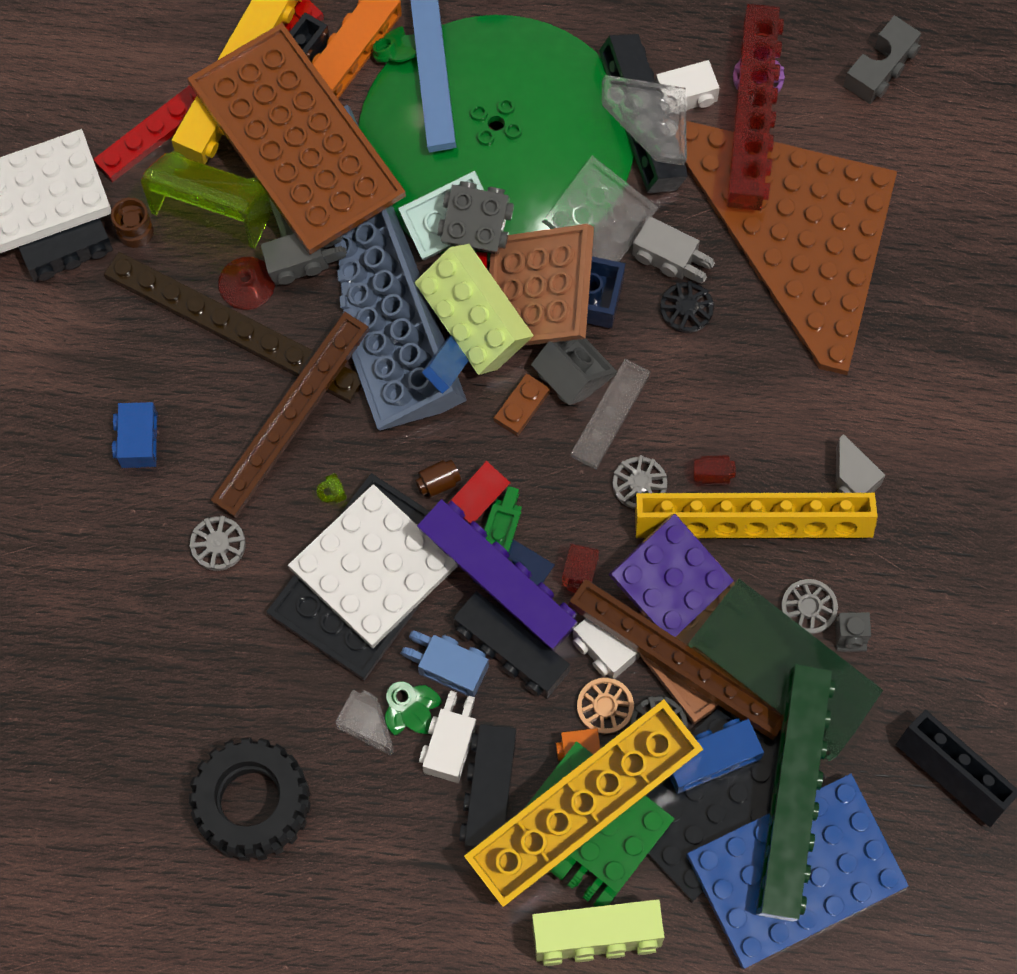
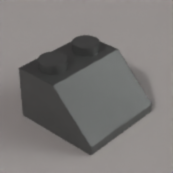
[531,339,617,405]

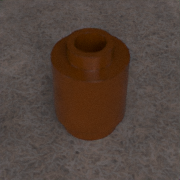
[415,460,461,498]

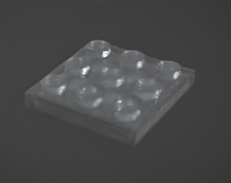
[542,156,658,262]

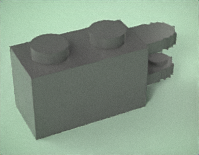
[261,233,347,285]

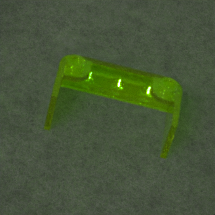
[141,151,272,249]

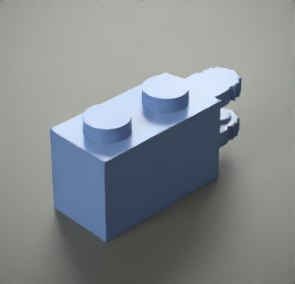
[400,630,489,697]

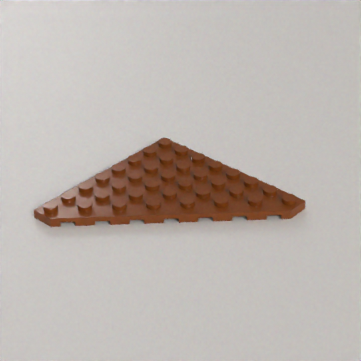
[675,119,897,375]

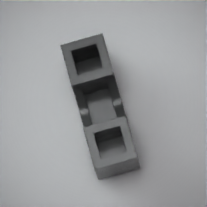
[843,15,921,104]

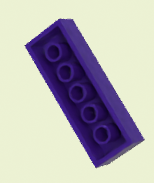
[417,499,577,651]

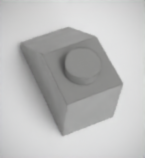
[836,434,885,493]

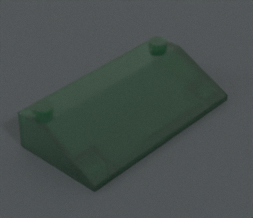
[688,579,883,762]

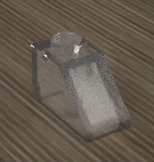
[335,690,394,756]

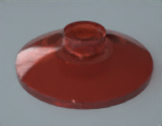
[218,257,275,310]

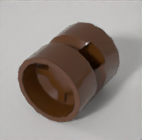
[111,197,154,248]

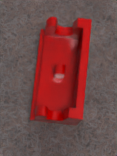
[448,461,511,524]

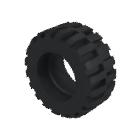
[189,737,311,862]

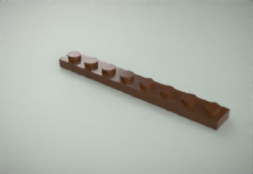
[211,312,370,518]
[568,579,784,740]

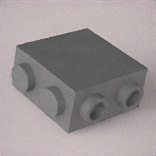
[437,181,514,255]

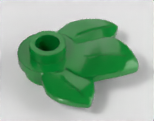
[373,26,417,63]
[384,681,442,735]

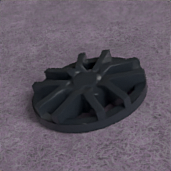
[660,281,714,333]

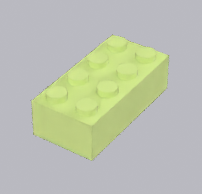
[414,244,534,375]
[532,899,664,966]

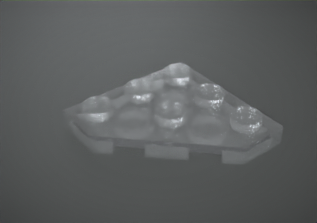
[602,75,687,165]

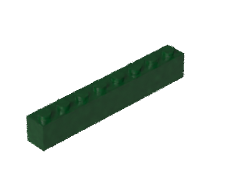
[756,664,835,922]

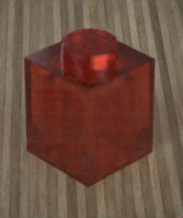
[562,543,600,593]

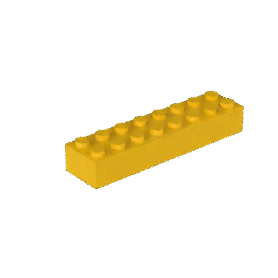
[464,699,703,907]

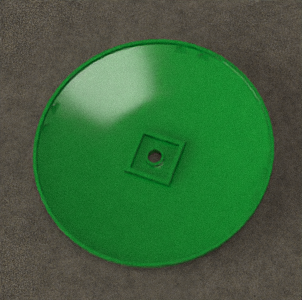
[359,15,634,265]

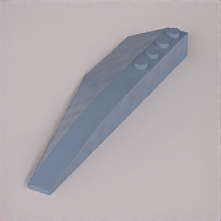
[335,105,467,431]

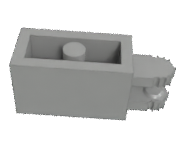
[632,216,715,284]

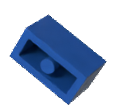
[112,402,158,468]

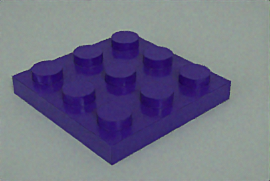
[608,514,734,637]

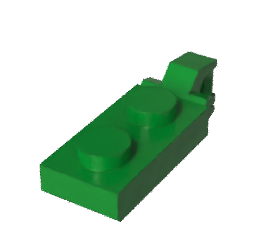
[484,486,522,552]

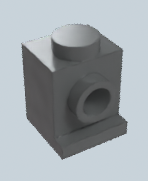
[835,612,871,652]

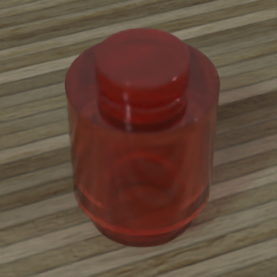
[694,455,736,485]

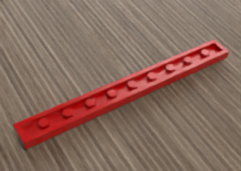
[93,0,324,183]

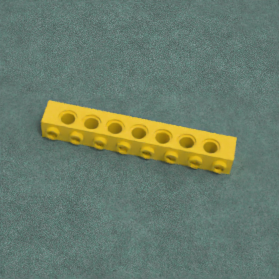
[635,493,878,538]

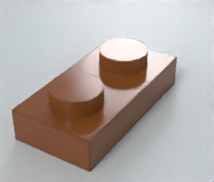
[494,373,550,437]

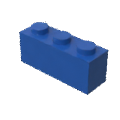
[669,719,764,794]

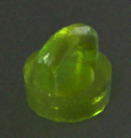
[316,473,347,504]

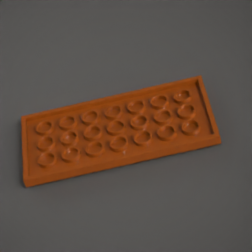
[187,23,406,255]

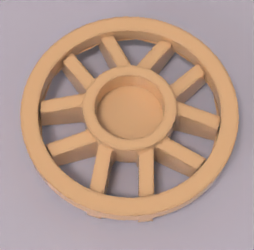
[577,678,634,735]

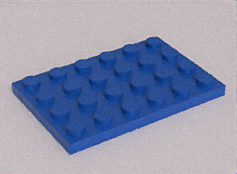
[686,773,909,969]

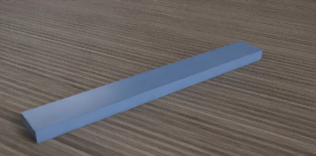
[411,0,457,153]

